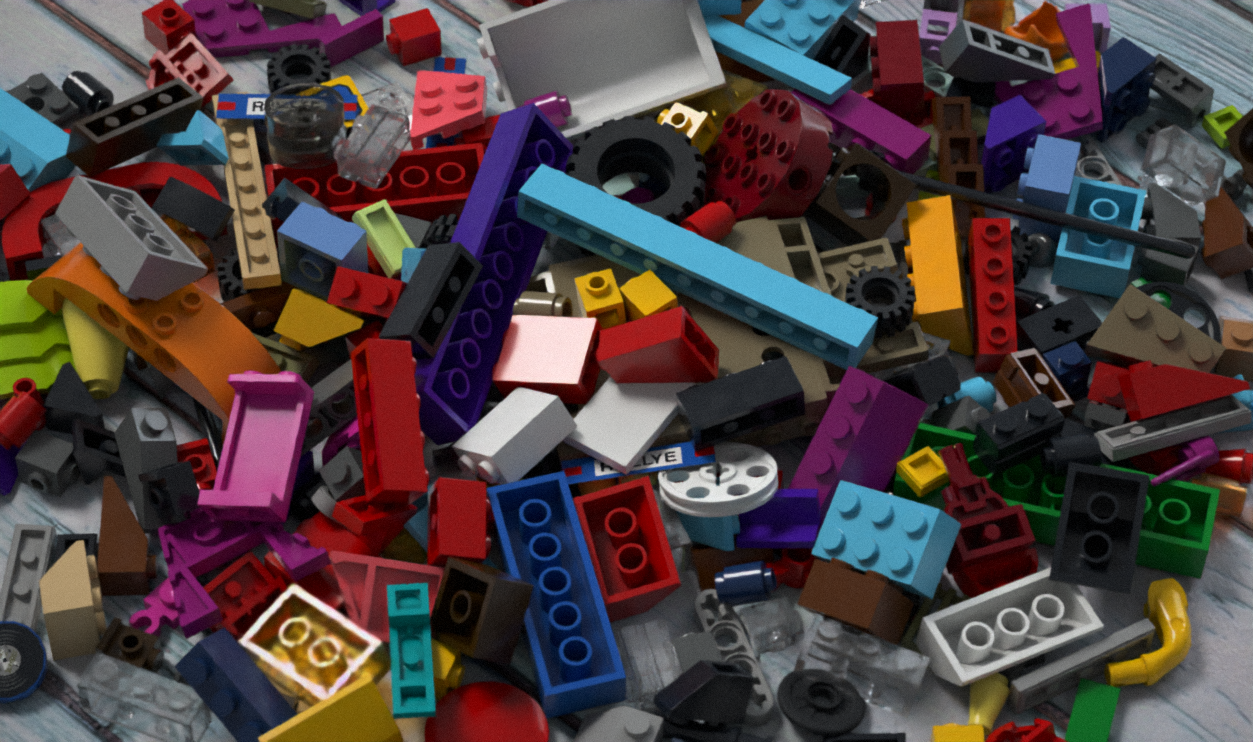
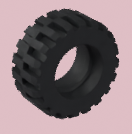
[566,116,706,227]

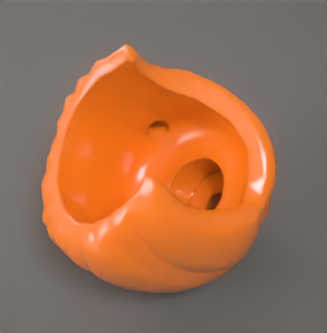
[1004,0,1069,63]

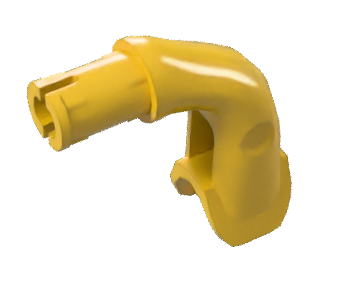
[1104,578,1191,688]

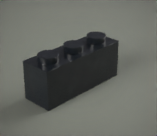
[378,242,483,360]
[676,356,805,452]

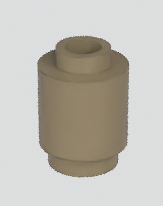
[513,291,573,317]

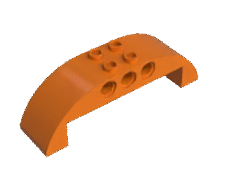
[27,242,281,446]

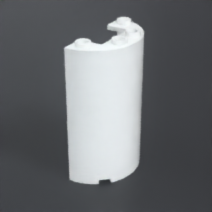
[477,0,727,141]

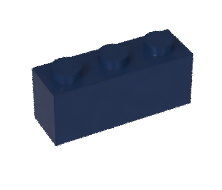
[174,627,298,742]

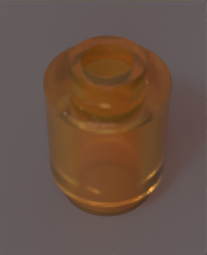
[1190,472,1247,519]

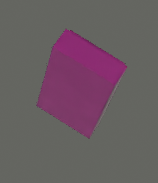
[318,9,384,68]

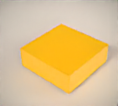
[896,446,949,497]

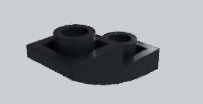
[152,176,235,242]

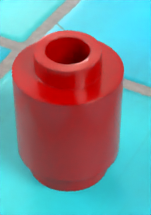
[680,201,736,243]
[0,391,47,450]

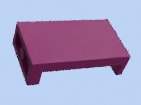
[197,371,314,523]

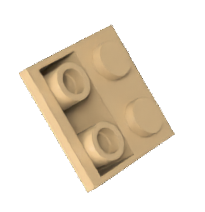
[39,540,107,661]

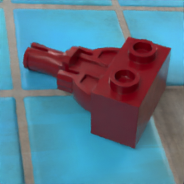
[938,443,1036,574]

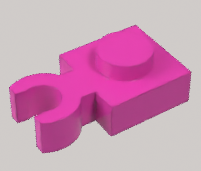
[129,577,180,637]

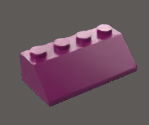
[788,366,929,529]

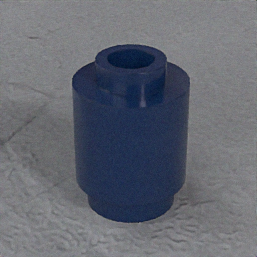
[715,561,777,607]

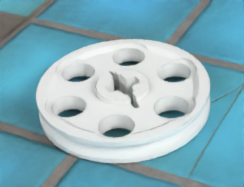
[658,442,778,517]

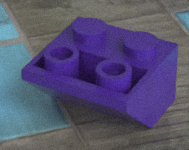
[981,95,1046,194]

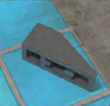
[938,19,1055,83]
[114,408,177,534]

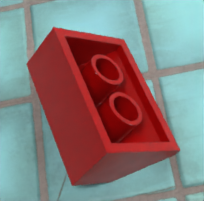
[573,476,681,623]

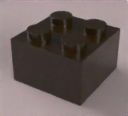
[430,557,534,664]

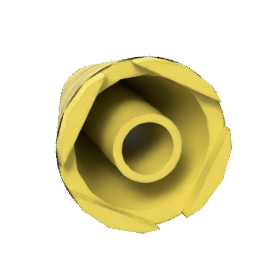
[62,298,129,399]

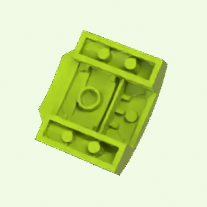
[0,280,76,400]

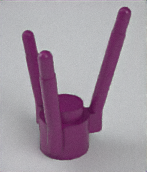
[1151,435,1219,486]

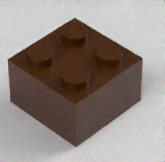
[797,558,914,648]

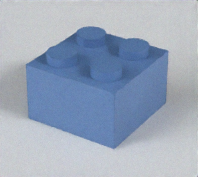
[1013,134,1081,244]
[277,202,368,301]

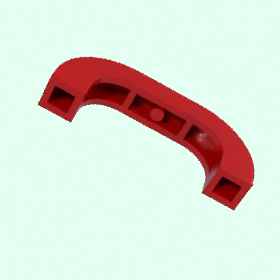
[1,162,227,281]

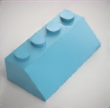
[0,88,76,192]

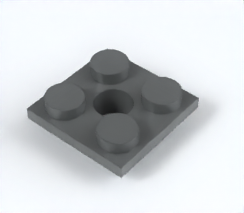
[6,72,80,126]

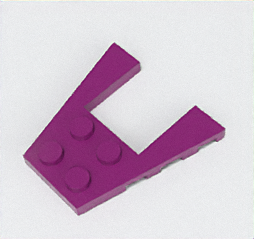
[182,0,342,58]
[994,3,1103,140]
[158,508,331,639]

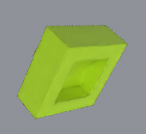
[1201,105,1243,149]

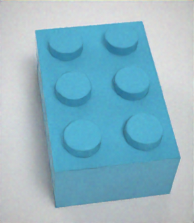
[744,0,861,60]
[1050,176,1146,298]
[811,480,961,599]

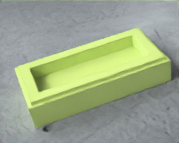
[351,199,416,279]

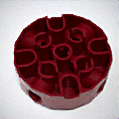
[704,89,833,223]

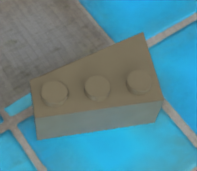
[1084,284,1226,373]

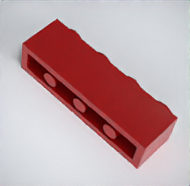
[351,338,429,504]

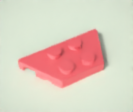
[410,70,487,150]
[330,551,445,643]

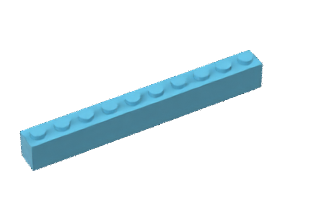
[517,163,878,370]

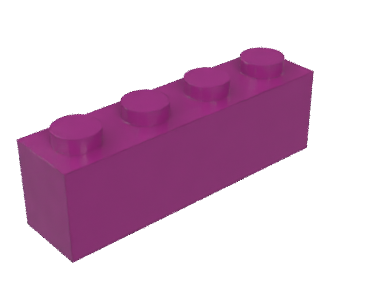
[791,89,932,174]

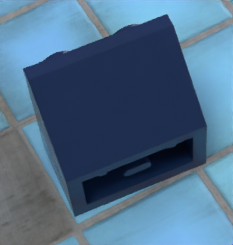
[1096,37,1157,143]

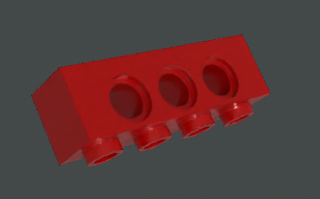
[968,218,1018,373]

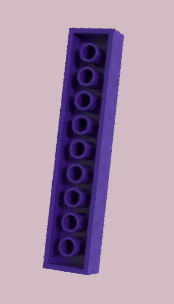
[414,103,574,446]

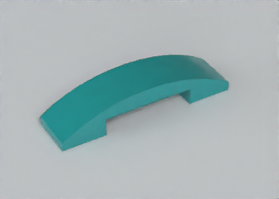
[387,583,436,719]

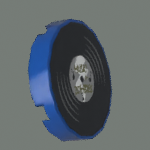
[0,621,48,703]

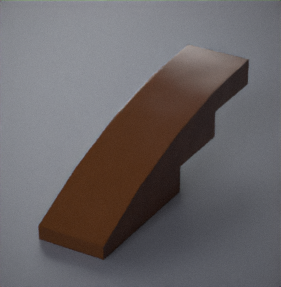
[932,97,986,237]

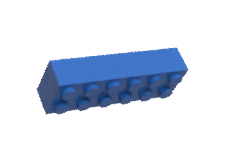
[486,471,626,719]

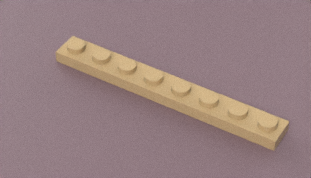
[212,92,281,290]

